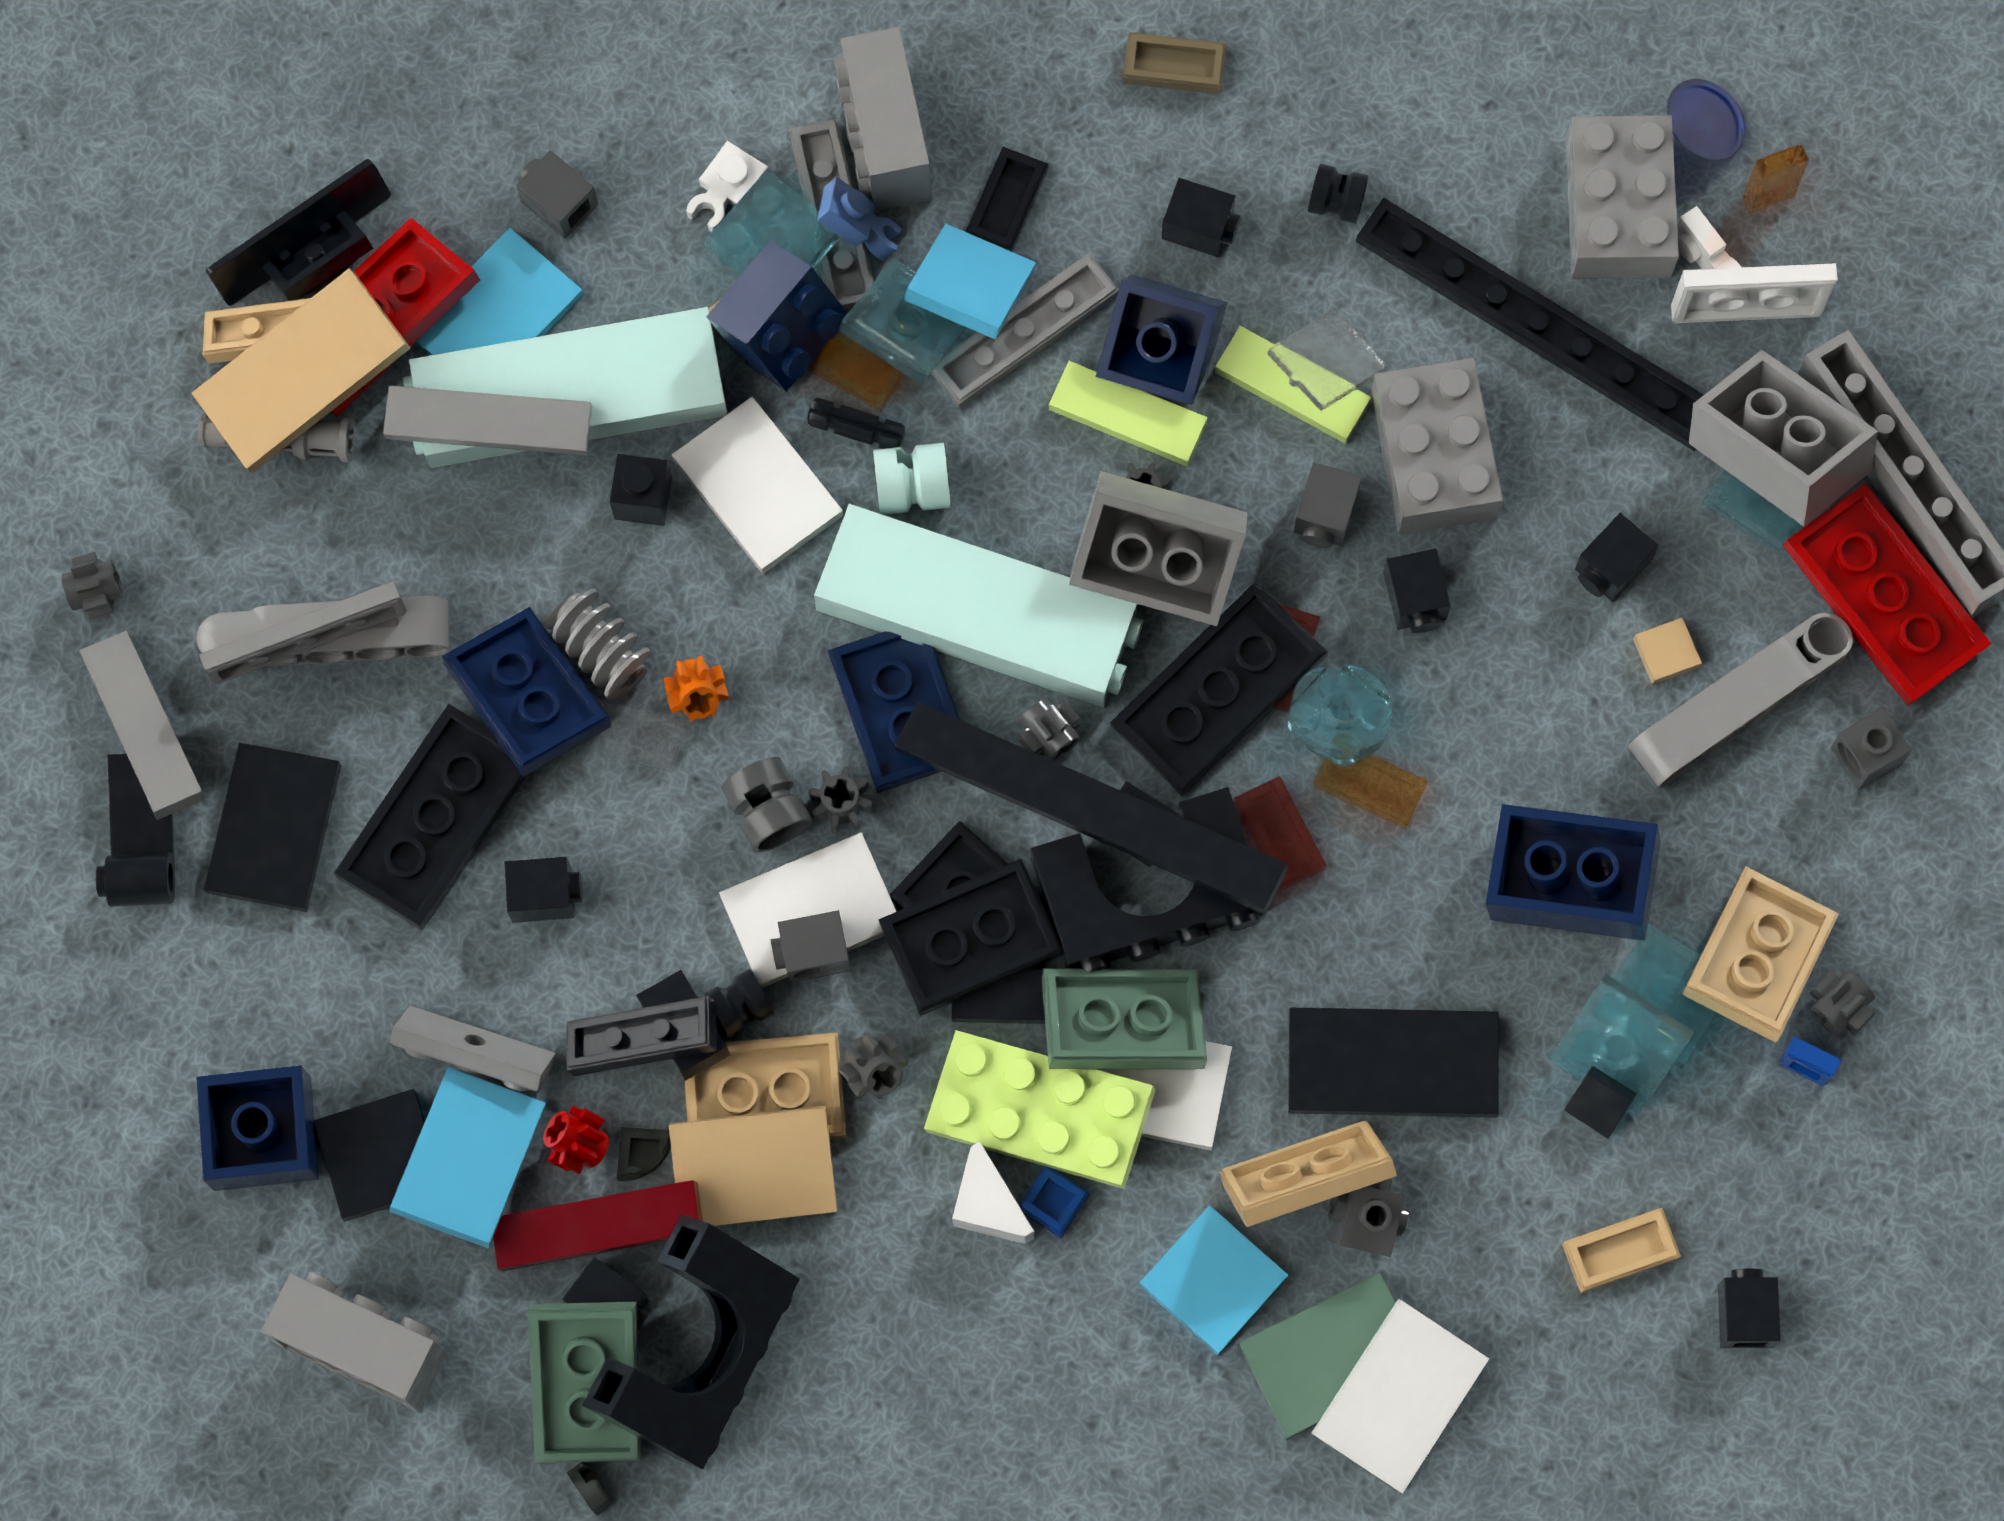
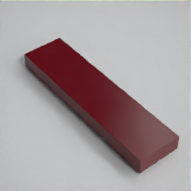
[493,1180,703,1272]

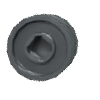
[721,757,813,853]

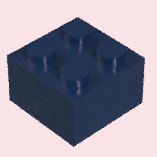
[706,240,850,392]
[196,1065,319,1191]

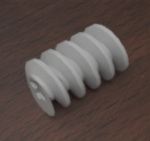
[542,588,651,701]

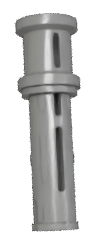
[198,414,356,463]

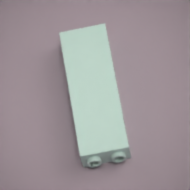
[403,307,727,468]
[814,504,1144,708]

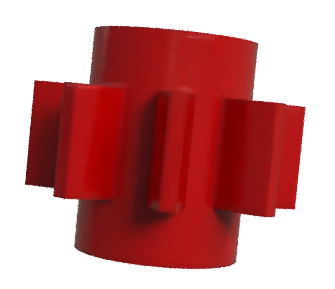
[543,1106,609,1174]

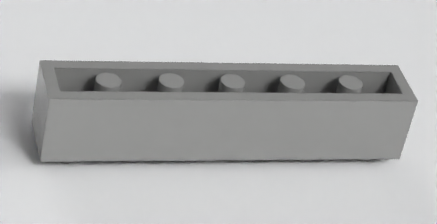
[1798,329,2004,619]

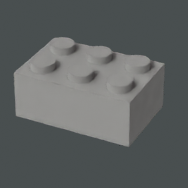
[833,26,932,212]
[1566,115,1679,278]
[1689,350,1878,526]
[1371,358,1503,535]
[1069,471,1248,626]
[261,1272,447,1412]

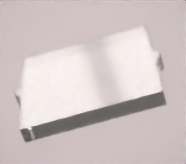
[1267,309,1388,411]

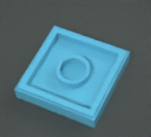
[904,223,1036,340]
[1139,1205,1289,1355]

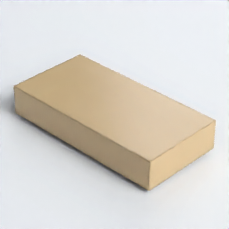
[1562,1208,1681,1294]

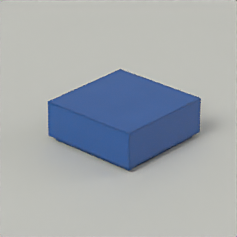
[1779,1036,1841,1086]
[1019,1166,1090,1238]

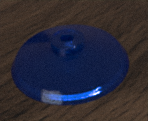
[1667,79,1745,160]

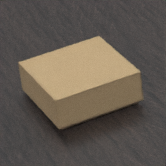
[1633,617,1702,685]

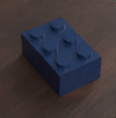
[1486,804,1661,941]

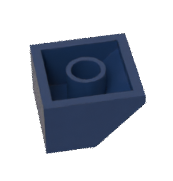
[1096,275,1228,405]

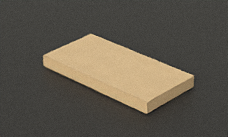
[191,268,410,473]

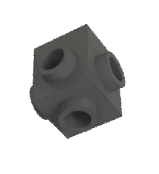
[1328,1179,1409,1257]

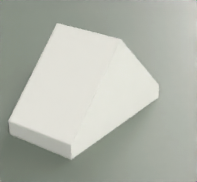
[952,1141,1035,1244]

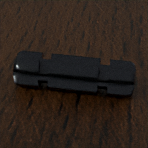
[807,398,906,449]

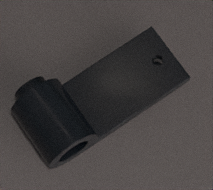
[96,754,175,907]

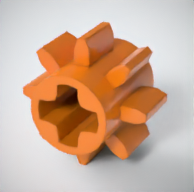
[663,656,729,722]

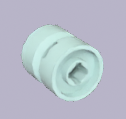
[873,442,951,515]

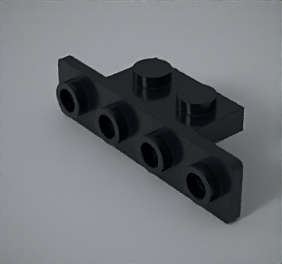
[206,159,391,306]

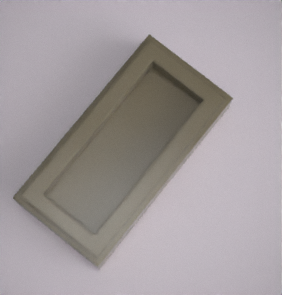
[1123,32,1227,95]

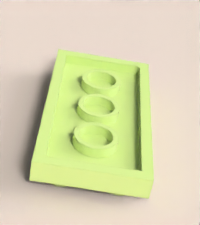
[924,1030,1156,1189]

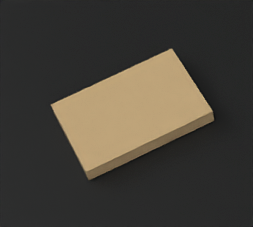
[1682,866,1839,1043]
[685,1033,847,1139]
[668,1106,838,1226]
[1219,1120,1397,1227]

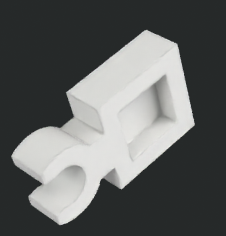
[686,141,769,234]
[1677,206,1742,269]

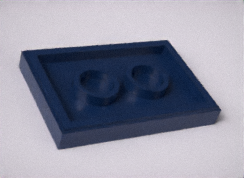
[442,607,611,777]
[828,631,960,793]

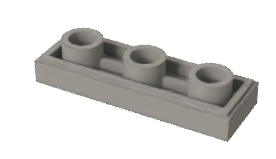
[390,1006,556,1091]

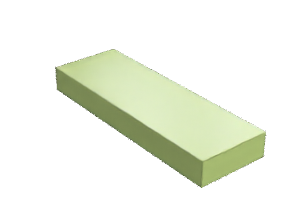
[1215,326,1371,444]
[1049,361,1208,467]

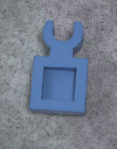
[817,177,901,260]

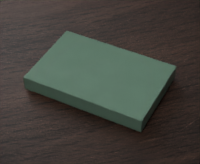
[1041,969,1207,1069]
[1238,1272,1396,1440]
[528,1302,642,1463]

